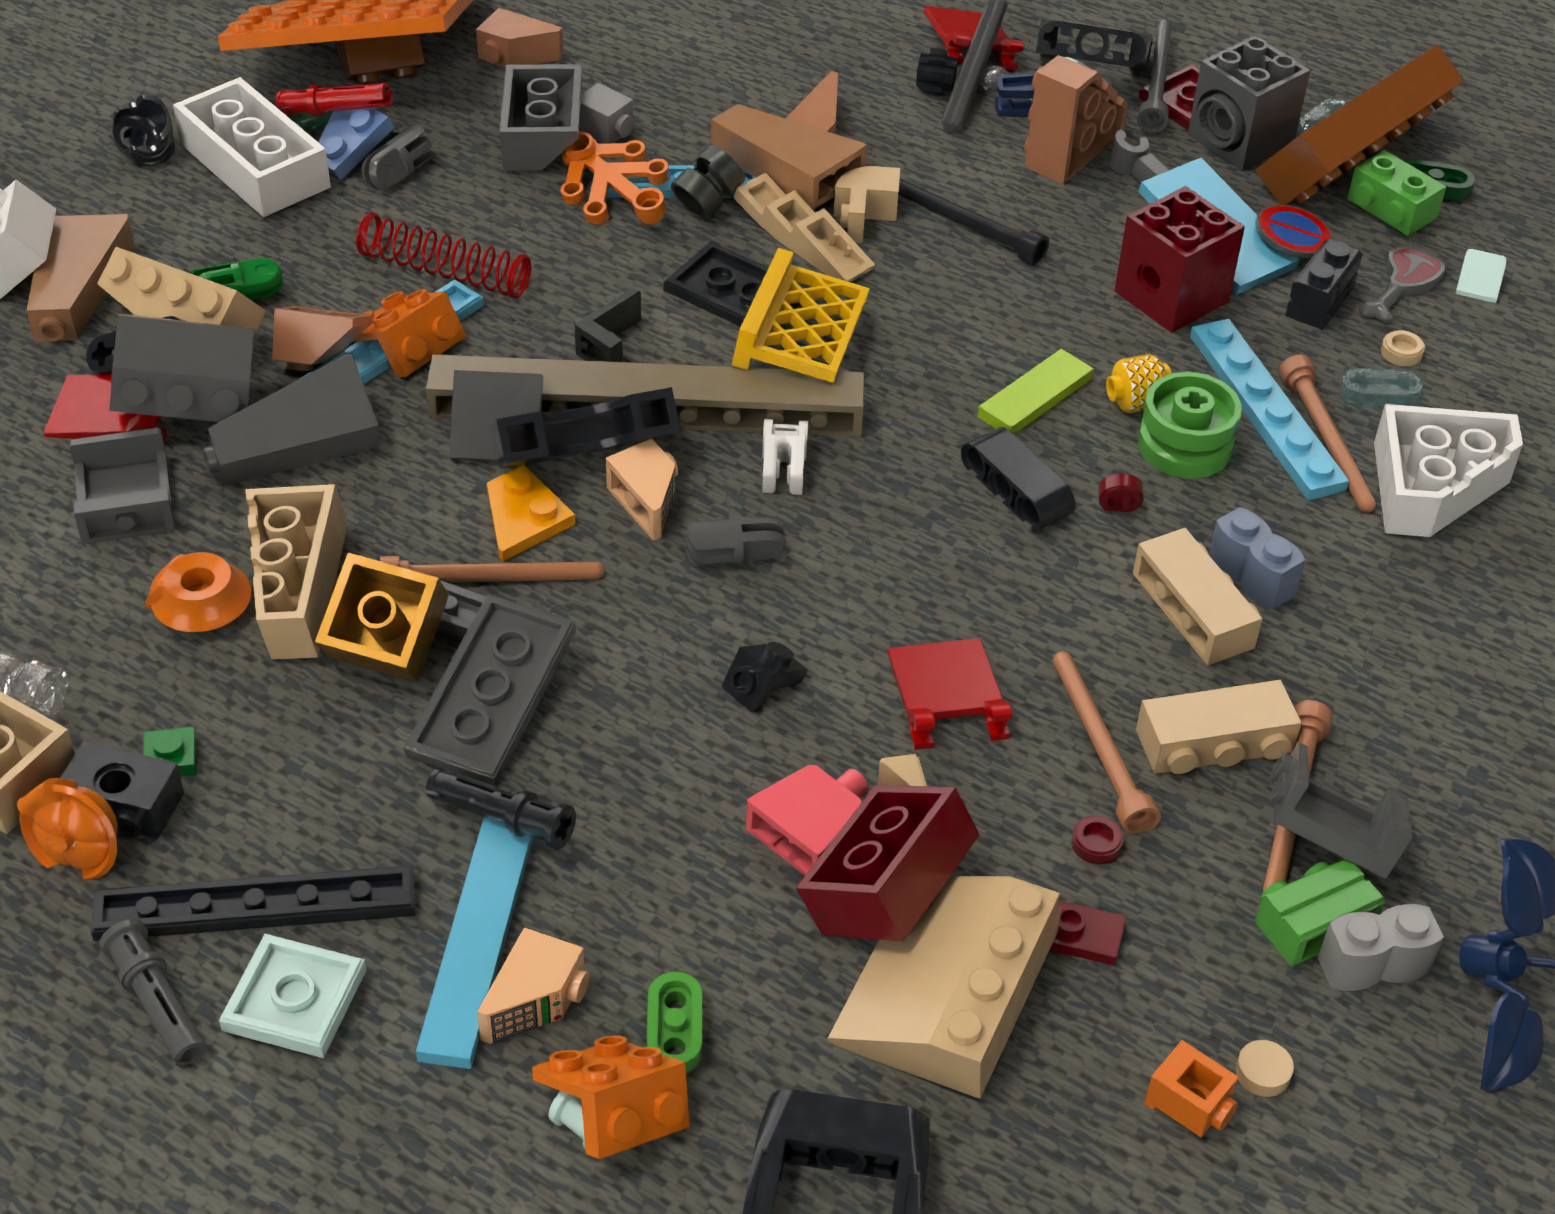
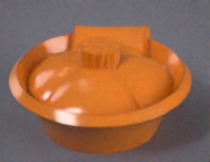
[145,552,252,632]
[17,778,118,879]

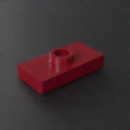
[1049,901,1126,966]

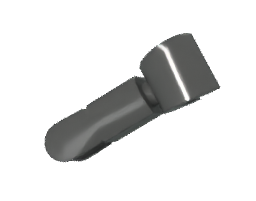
[1109,129,1169,183]

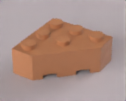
[1024,55,1129,184]

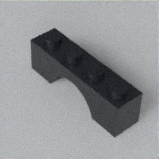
[491,387,681,470]

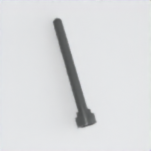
[1137,19,1172,133]

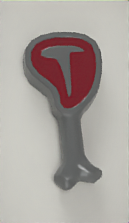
[1359,246,1445,324]

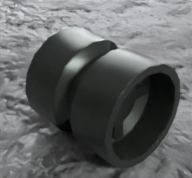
[671,144,746,220]

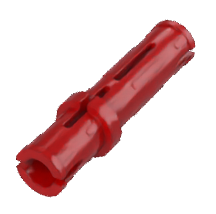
[276,82,393,116]

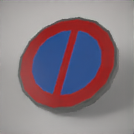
[1255,204,1333,258]

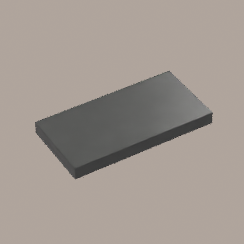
[403,594,576,786]

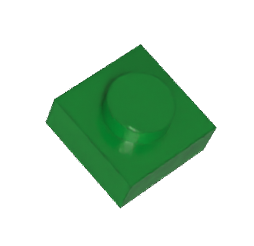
[143,726,197,776]

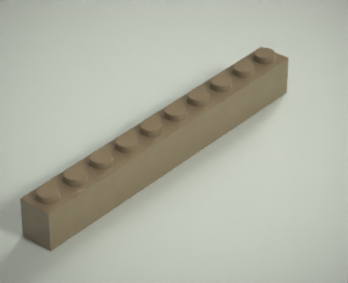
[426,354,864,437]

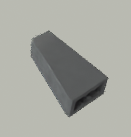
[203,354,379,486]

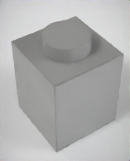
[579,83,634,144]

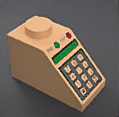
[606,438,678,541]
[477,928,590,1044]

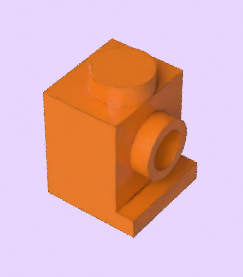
[1144,1040,1239,1138]

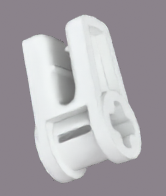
[762,419,808,495]

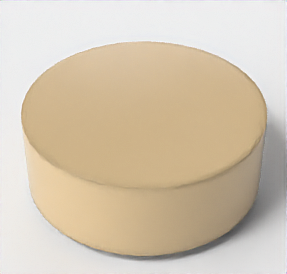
[1381,330,1425,366]
[1236,1040,1294,1097]

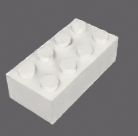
[173,77,331,218]

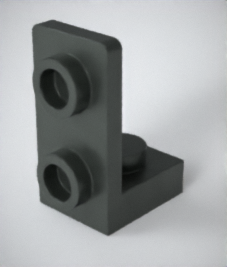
[574,288,641,362]

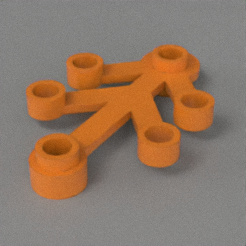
[560,132,671,225]

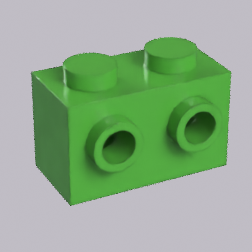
[1347,150,1446,236]

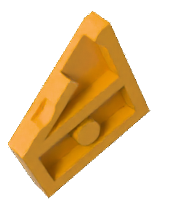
[487,465,575,561]

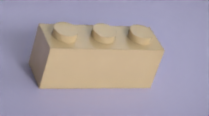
[1133,528,1263,665]
[1136,680,1302,774]

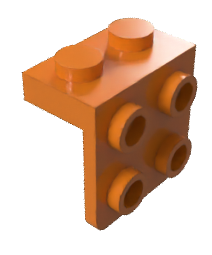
[352,289,467,377]
[532,1036,690,1160]

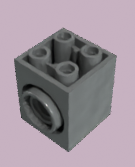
[1188,35,1311,171]

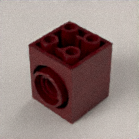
[1114,186,1245,333]

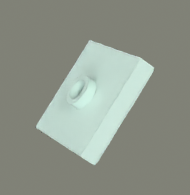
[219,934,367,1058]

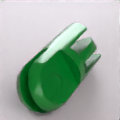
[190,258,283,301]

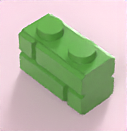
[1255,859,1385,967]

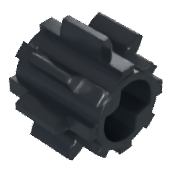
[916,48,957,95]

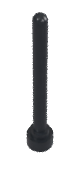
[898,179,1049,266]

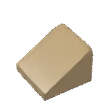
[877,754,927,786]

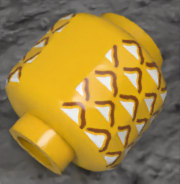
[1106,354,1172,414]

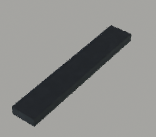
[91,865,415,941]

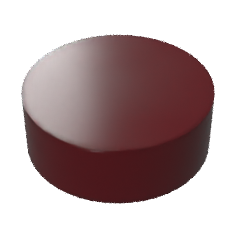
[1098,473,1144,512]
[1071,816,1124,864]

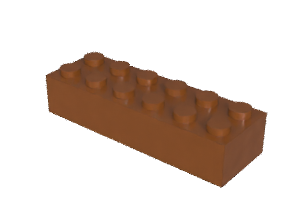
[1256,44,1464,205]

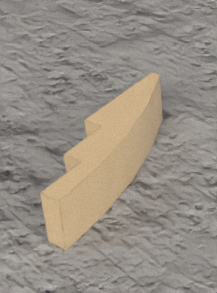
[733,172,875,282]

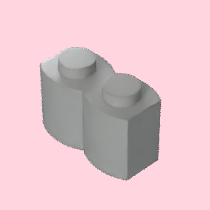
[1318,904,1444,991]

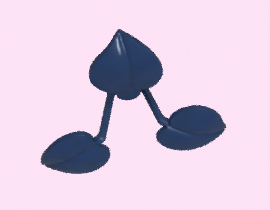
[1459,838,1555,1091]

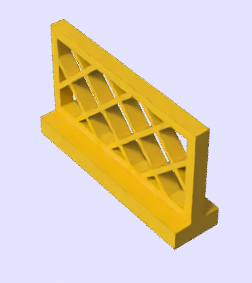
[731,248,870,383]

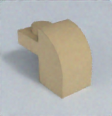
[834,166,900,243]

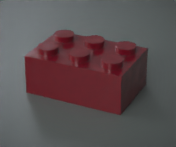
[796,785,980,942]

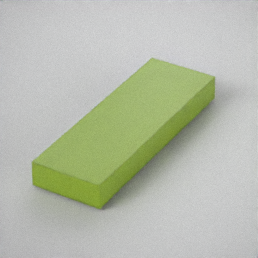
[977,349,1094,434]

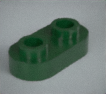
[1404,159,1476,201]

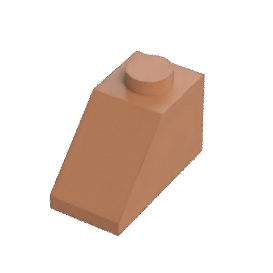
[476,8,564,67]
[272,306,372,371]

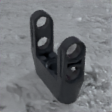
[1036,19,1153,70]
[742,1089,930,1214]

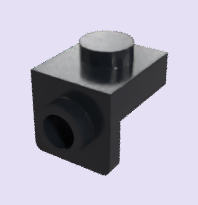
[722,642,808,712]

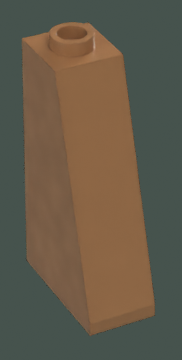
[711,104,867,210]
[26,214,135,341]

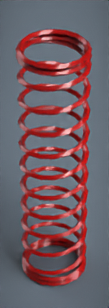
[356,212,532,298]

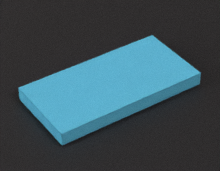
[1138,158,1300,295]

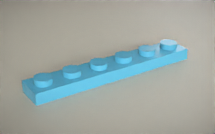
[1190,319,1349,500]

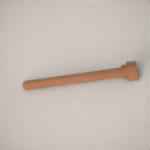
[1278,354,1376,513]
[380,556,605,583]
[1053,651,1161,834]
[1263,700,1333,892]

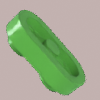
[647,972,702,1074]

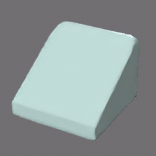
[1455,249,1507,303]

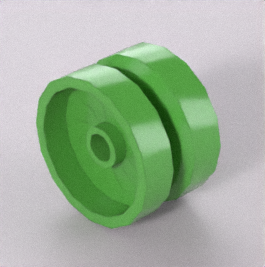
[1138,371,1242,479]

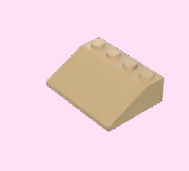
[828,876,1060,1099]

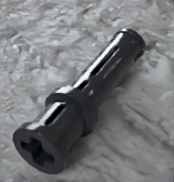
[426,767,576,850]

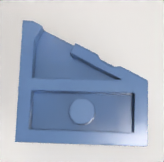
[318,108,395,180]

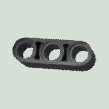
[961,427,1076,532]

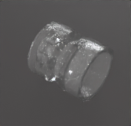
[0,650,68,720]

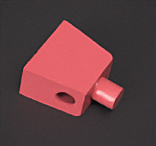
[746,765,869,875]

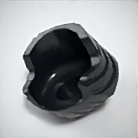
[112,94,175,166]

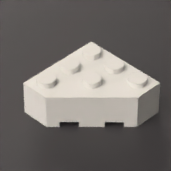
[1374,404,1523,537]

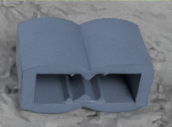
[1209,507,1305,610]

